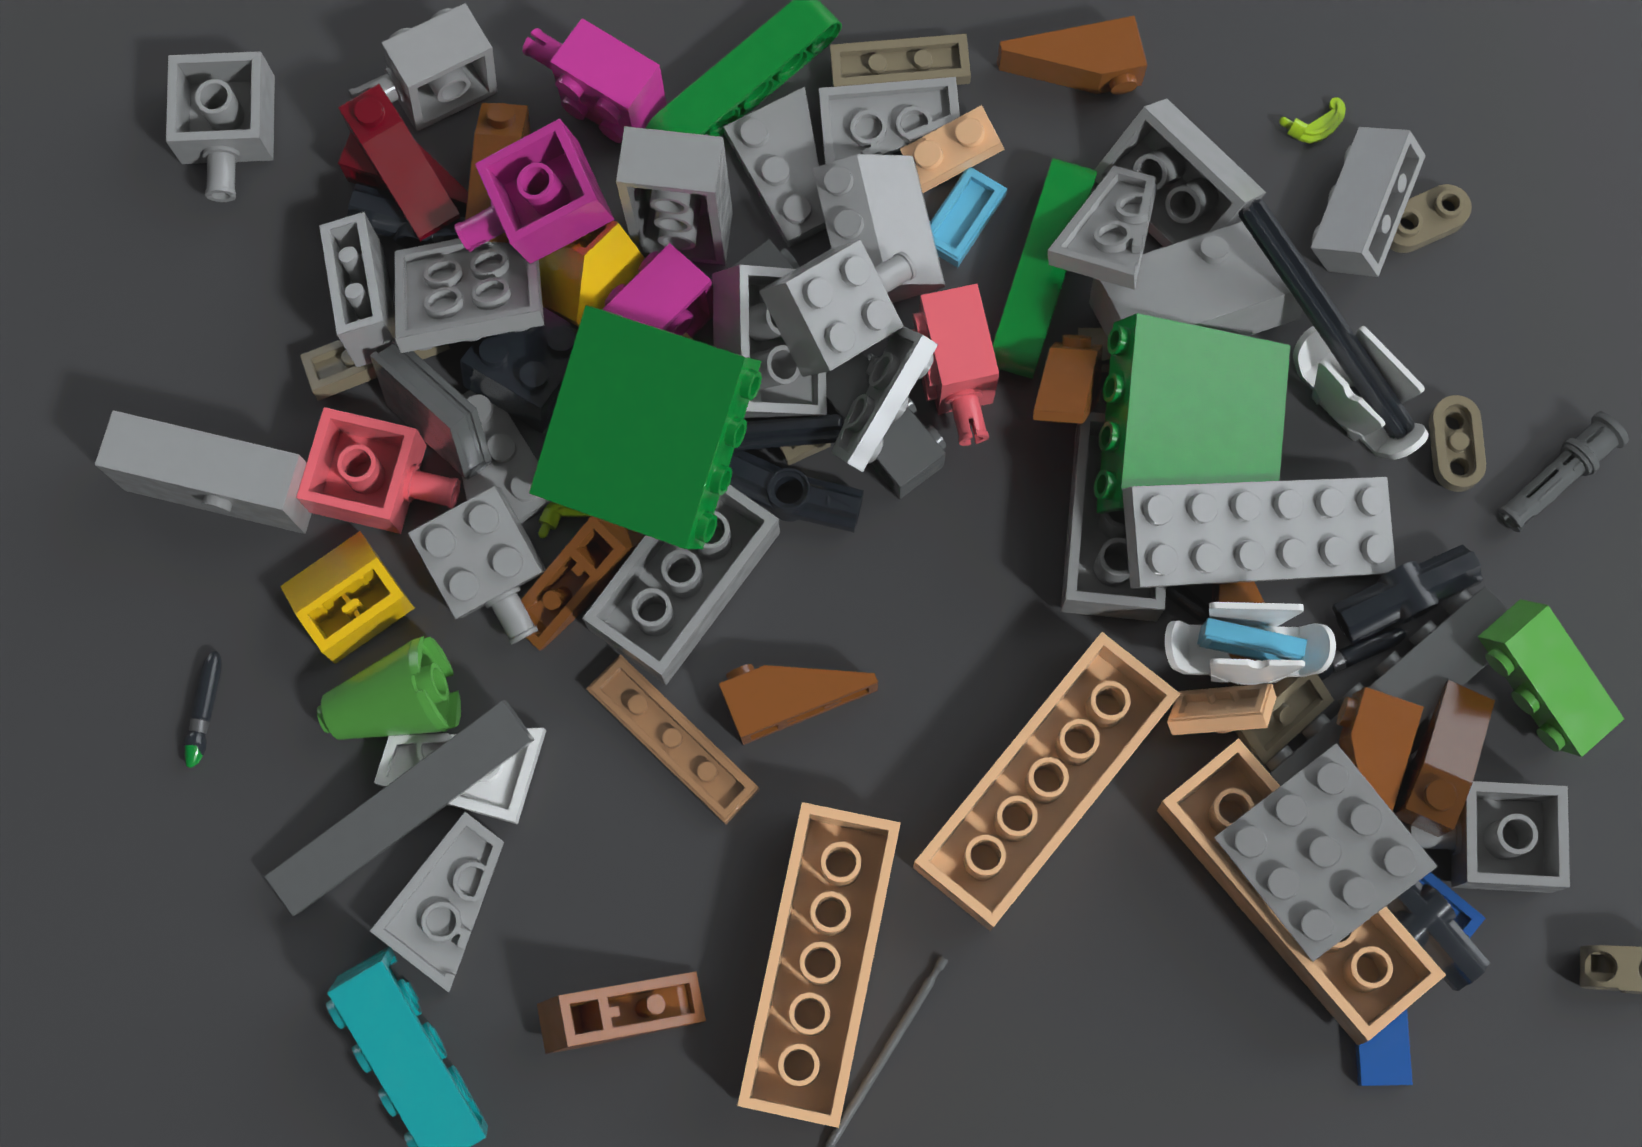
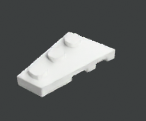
[374,728,546,824]

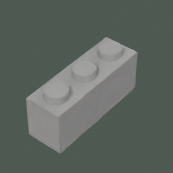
[1311,127,1426,277]
[319,212,395,367]

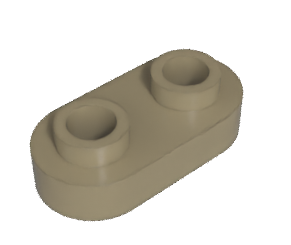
[1390,184,1472,253]
[1429,395,1486,492]

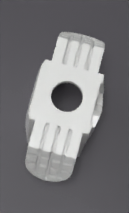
[1293,326,1429,460]
[1165,602,1336,685]

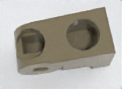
[1580,945,1642,994]

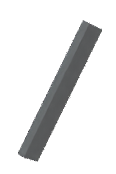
[264,700,535,917]

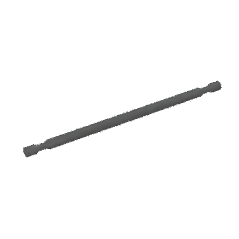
[825,956,948,1147]

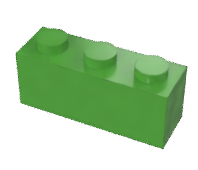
[1478,599,1624,757]

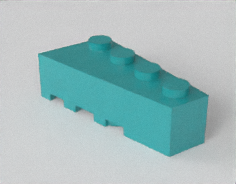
[326,946,488,1147]

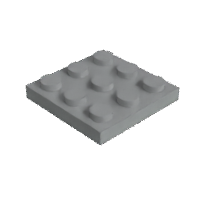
[395,238,544,353]
[1214,743,1438,962]

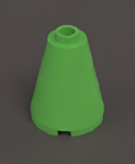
[317,636,461,740]

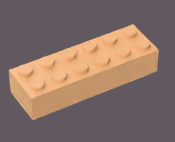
[913,632,1181,931]
[1157,738,1446,1045]
[737,802,901,1128]

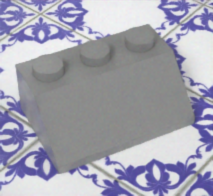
[1095,98,1266,247]
[813,154,946,303]
[712,265,827,419]

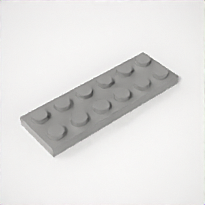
[1122,477,1396,589]

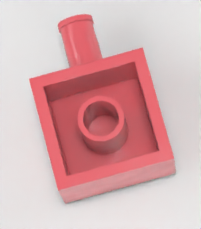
[912,284,999,446]
[296,407,460,534]

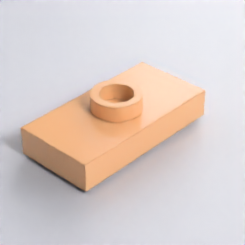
[1167,683,1277,735]

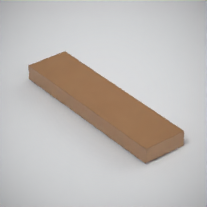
[586,654,760,825]

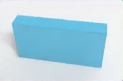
[930,167,1007,268]
[1197,618,1307,661]

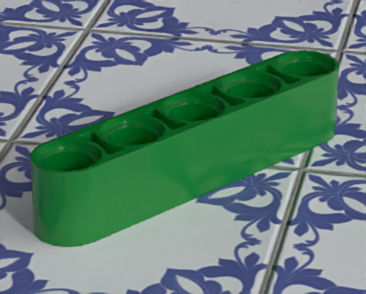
[645,0,842,137]
[993,158,1098,379]

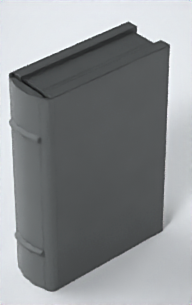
[370,338,491,479]

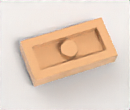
[900,105,1005,193]

